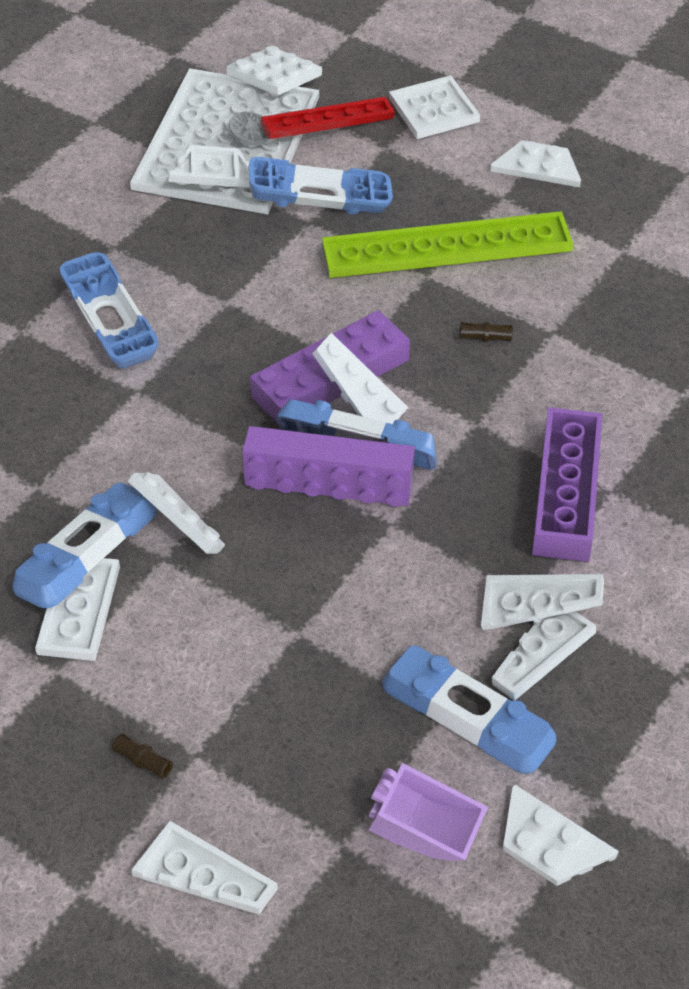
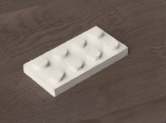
[35,558,120,661]

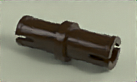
[459,321,513,342]
[112,733,173,779]

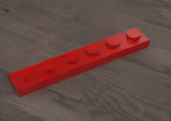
[260,97,395,139]

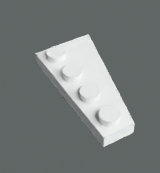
[312,333,408,424]
[128,472,225,554]
[481,574,604,630]
[492,612,596,701]
[131,821,277,915]

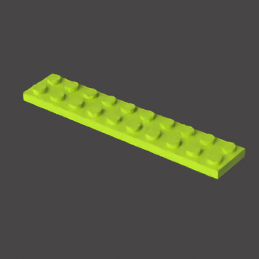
[322,211,573,278]

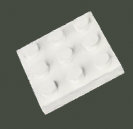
[227,46,322,96]
[389,75,480,139]

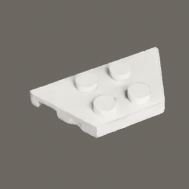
[490,140,581,187]
[168,145,250,188]
[503,785,619,886]

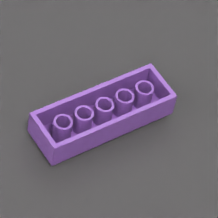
[250,310,410,425]
[532,407,603,562]
[243,426,415,507]

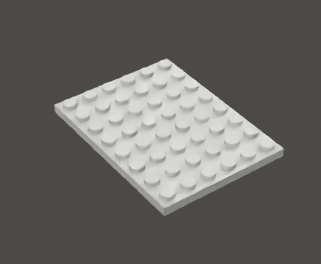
[130,68,319,214]

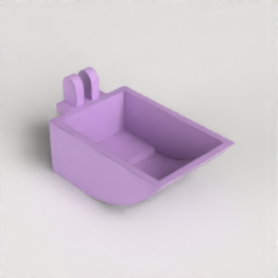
[368,763,488,861]

